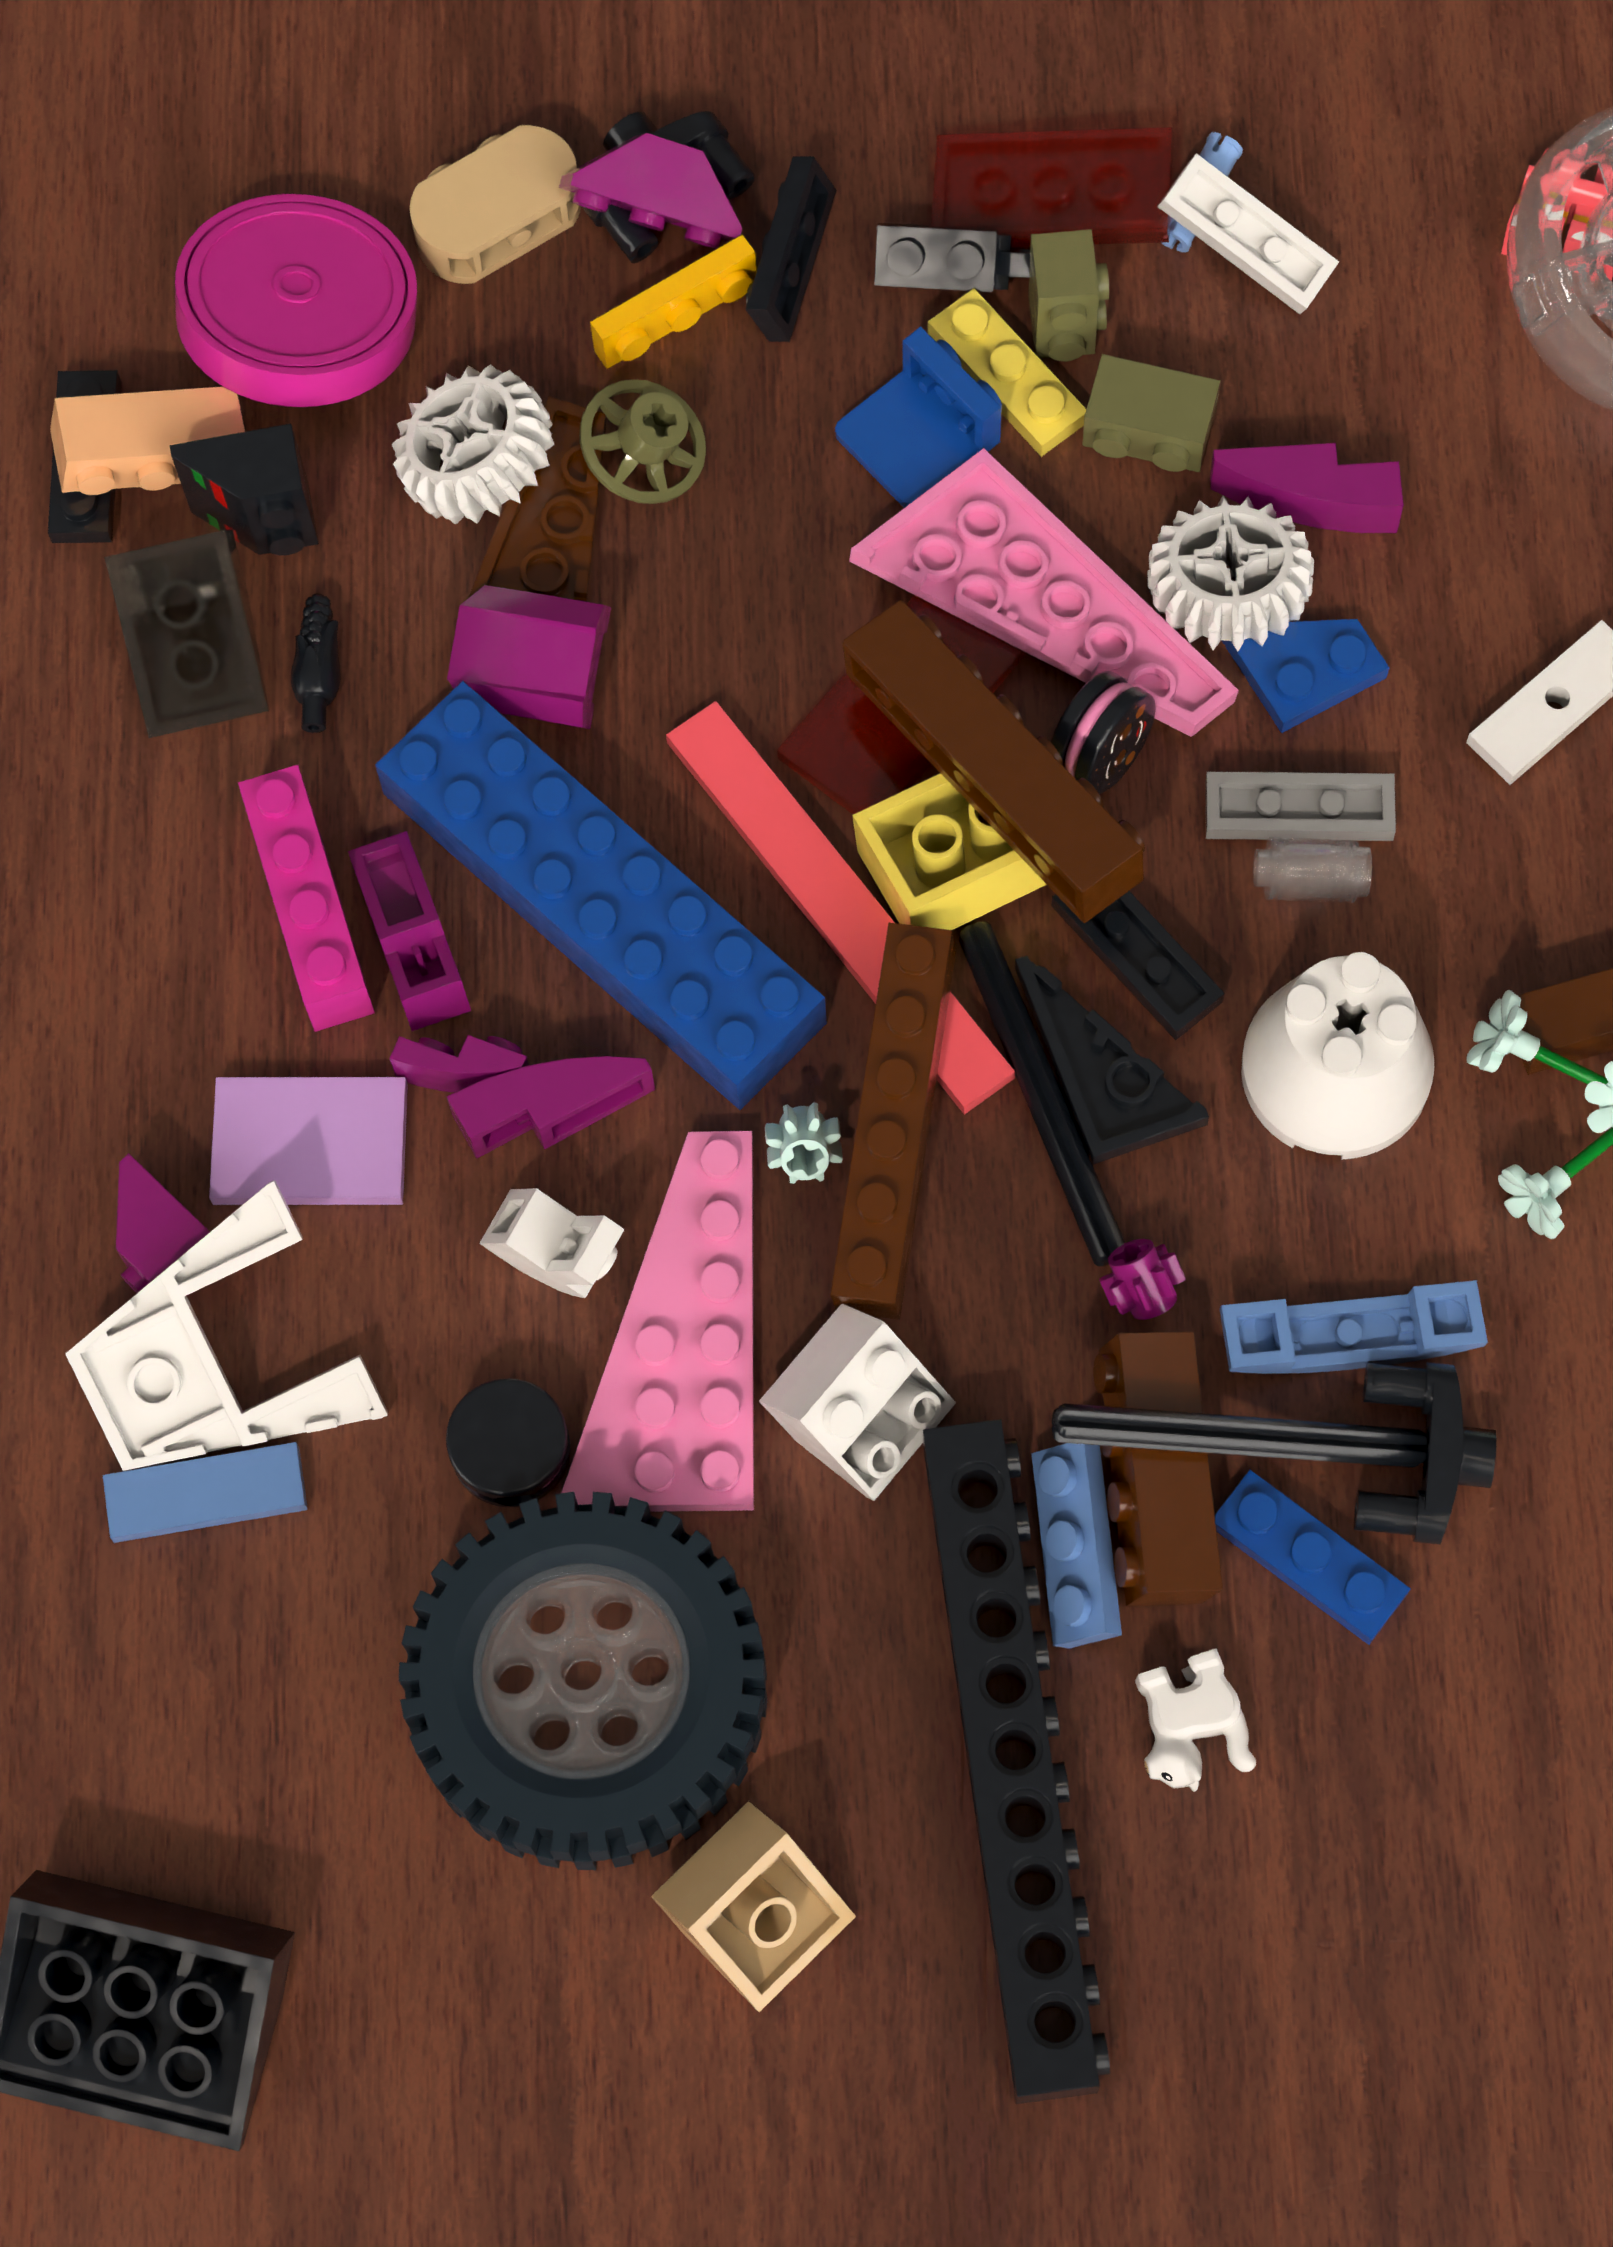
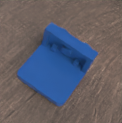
[835,326,1002,508]

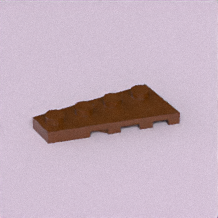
[468,396,606,602]

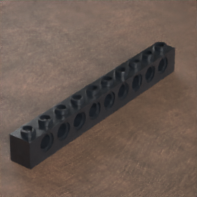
[923,1419,1110,2104]

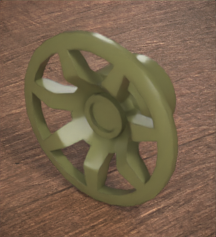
[579,379,706,504]

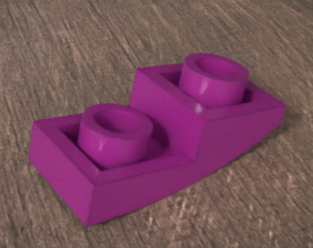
[389,1035,529,1093]

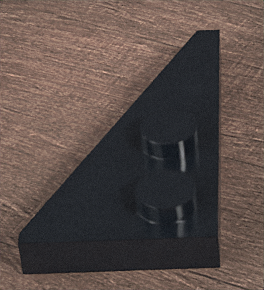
[1015,956,1209,1165]

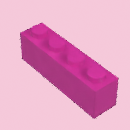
[238,765,375,1032]

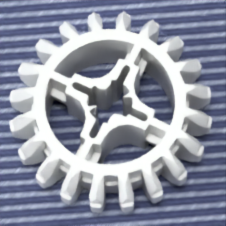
[391,364,555,525]
[1147,495,1314,651]

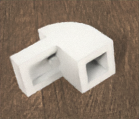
[479,1188,624,1298]

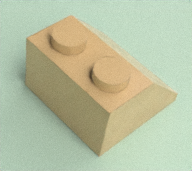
[651,1801,856,2012]

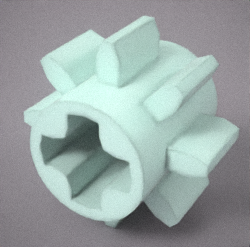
[765,1102,843,1184]

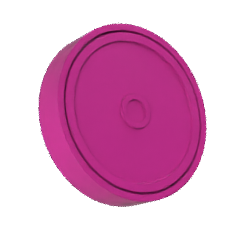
[175,194,417,407]

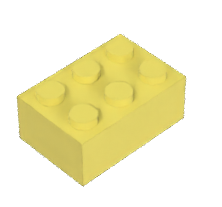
[852,773,1047,930]

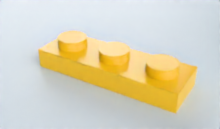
[590,234,757,369]

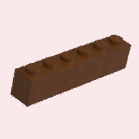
[842,599,1145,924]
[830,922,956,1320]

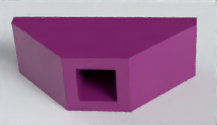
[559,133,742,249]

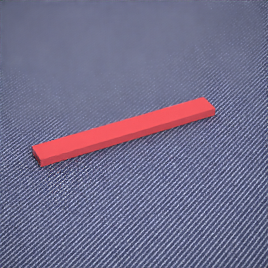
[666,701,1015,1115]

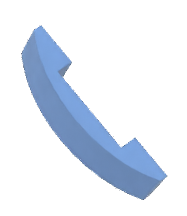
[1220,1280,1488,1374]

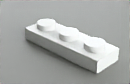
[1157,153,1339,314]

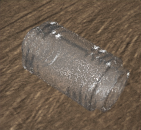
[1253,837,1372,903]

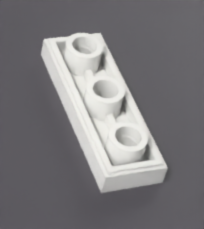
[1466,620,1613,785]

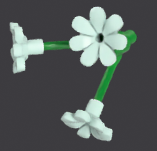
[1467,990,1613,1239]

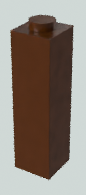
[1518,968,1613,1075]

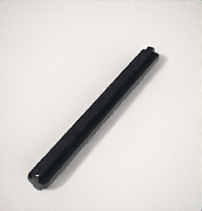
[959,921,1125,1267]
[1052,1403,1428,1467]

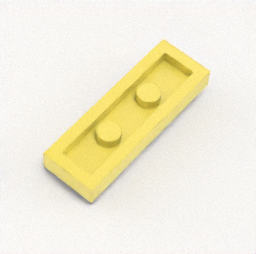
[928,288,1086,457]

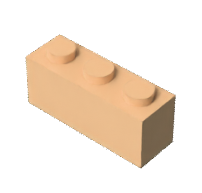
[50,387,245,495]

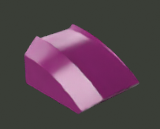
[447,585,611,729]

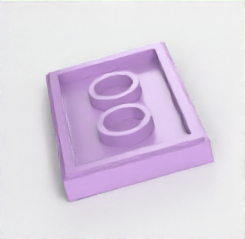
[209,1077,408,1205]

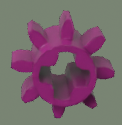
[1099,1239,1186,1320]

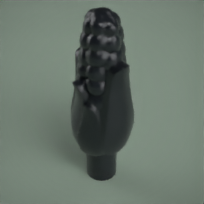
[291,593,341,733]

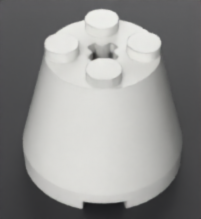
[1241,952,1434,1159]

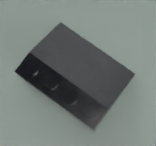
[0,1870,295,2151]

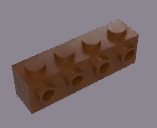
[1093,1332,1223,1606]

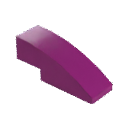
[1210,443,1404,533]
[348,831,471,1031]
[446,1056,655,1159]

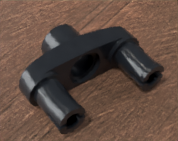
[582,111,755,264]
[1354,1362,1497,1545]

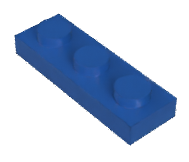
[1215,1470,1411,1645]

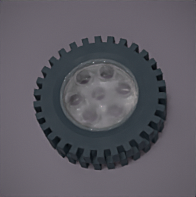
[399,1492,767,1870]

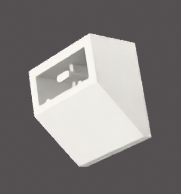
[759,1304,956,1501]

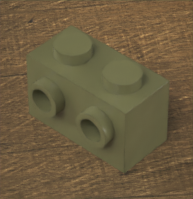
[1028,229,1109,361]
[1082,354,1220,473]

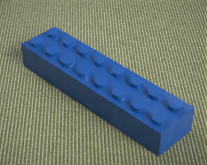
[375,681,827,1110]

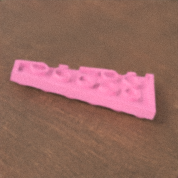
[849,448,1239,737]
[561,1131,754,1512]

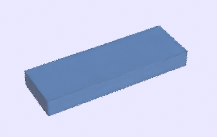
[103,1442,308,1543]

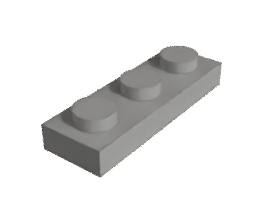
[1205,772,1396,841]

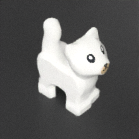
[1135,1649,1256,1792]

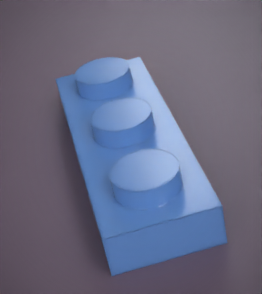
[1031,1443,1122,1649]

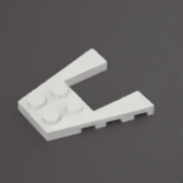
[65,1180,388,1471]

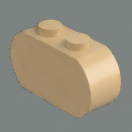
[410,125,581,284]

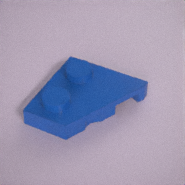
[1221,619,1389,733]

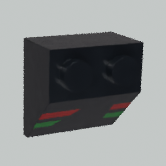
[170,424,319,556]

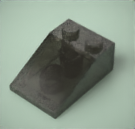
[104,530,270,738]

